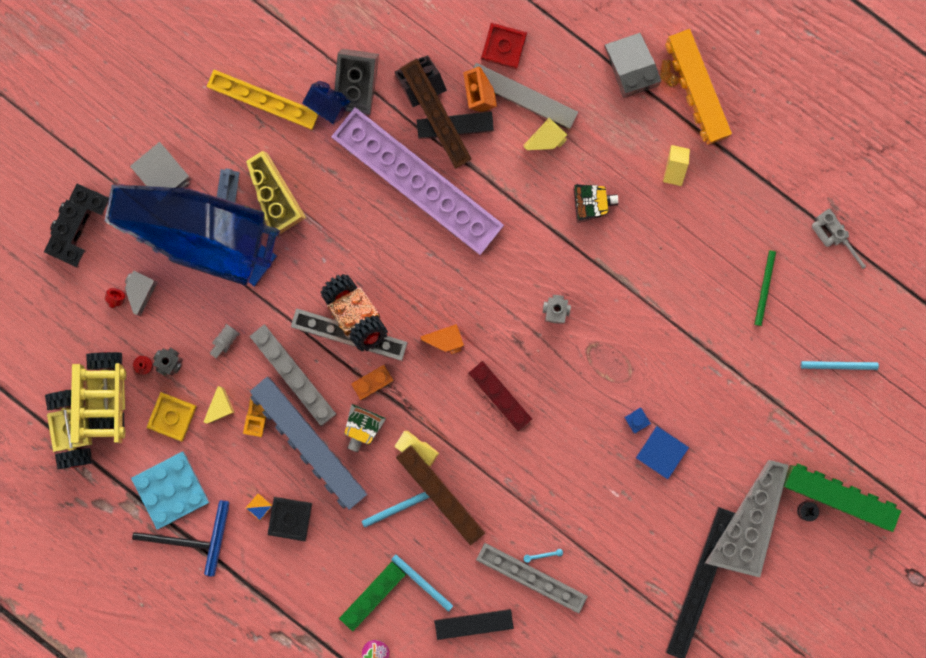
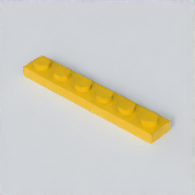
[206,70,320,131]

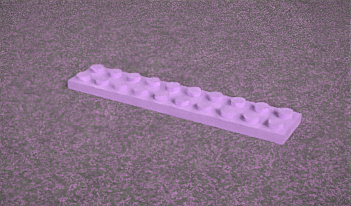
[331,107,504,255]

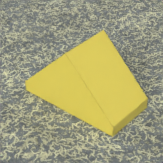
[663,145,690,186]
[204,386,235,424]

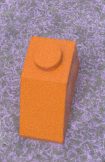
[463,66,497,112]
[420,324,464,355]

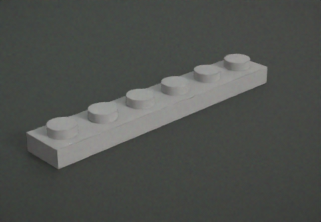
[250,324,336,426]

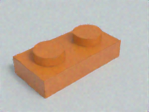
[351,365,394,400]

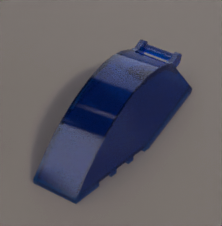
[104,184,280,285]

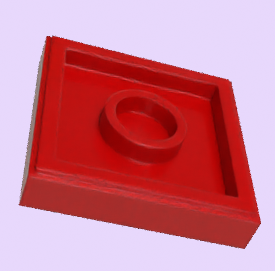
[481,22,527,70]

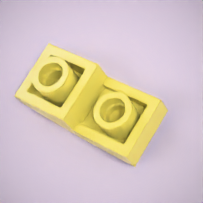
[395,431,439,467]

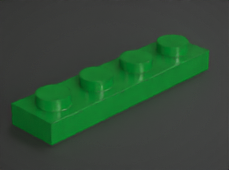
[339,561,406,632]

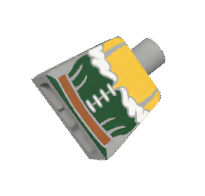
[344,404,386,452]

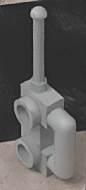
[812,208,866,269]

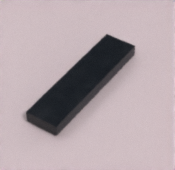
[416,112,494,139]
[434,609,514,640]

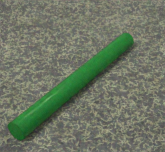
[754,250,776,326]

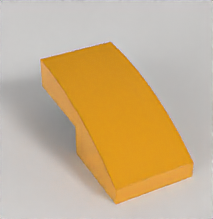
[243,395,267,437]

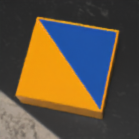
[245,493,272,520]

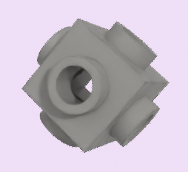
[542,295,571,324]

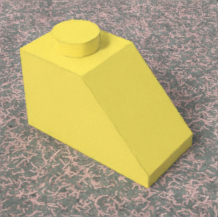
[523,117,567,150]

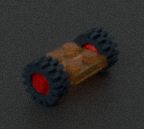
[321,274,388,352]

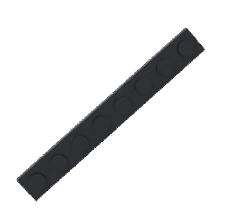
[665,507,735,658]

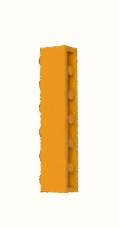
[665,29,732,145]

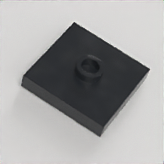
[267,497,312,542]

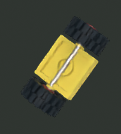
[84,352,125,429]
[45,390,93,470]

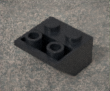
[394,55,447,107]

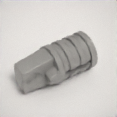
[210,324,240,358]

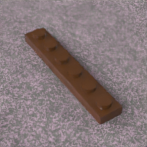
[399,58,472,169]
[396,445,485,546]

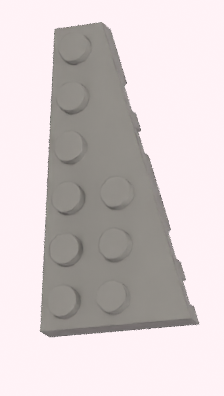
[705,460,789,578]

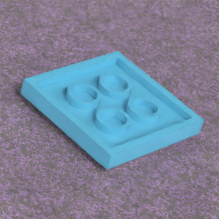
[131,451,210,530]

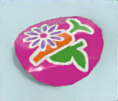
[362,640,389,658]

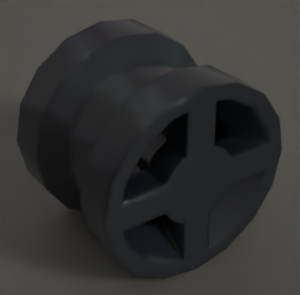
[797,501,819,522]

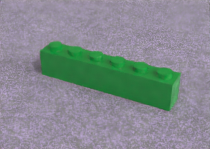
[783,463,902,532]

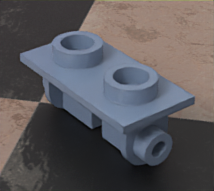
[215,168,240,209]

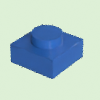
[624,407,651,434]

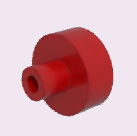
[105,288,125,308]
[133,356,153,375]

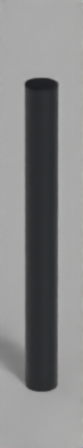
[132,532,210,550]

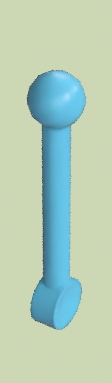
[524,549,563,563]

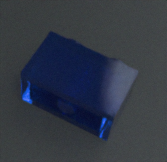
[302,81,350,124]

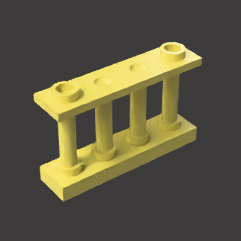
[70,363,126,444]

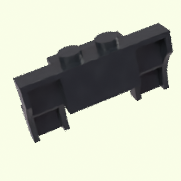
[44,183,111,268]

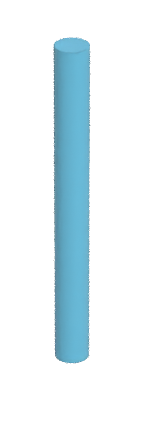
[800,361,879,370]
[362,492,430,528]
[391,554,453,612]

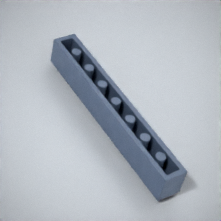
[249,376,367,510]

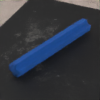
[204,500,230,577]

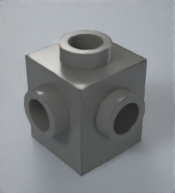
[153,347,183,376]

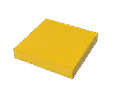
[146,392,197,442]

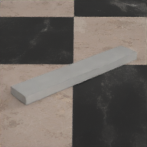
[474,63,578,130]
[476,543,588,613]

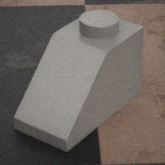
[125,271,158,316]

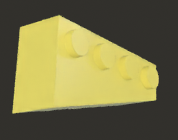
[246,151,306,238]

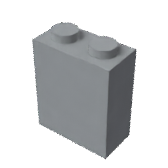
[130,142,192,204]

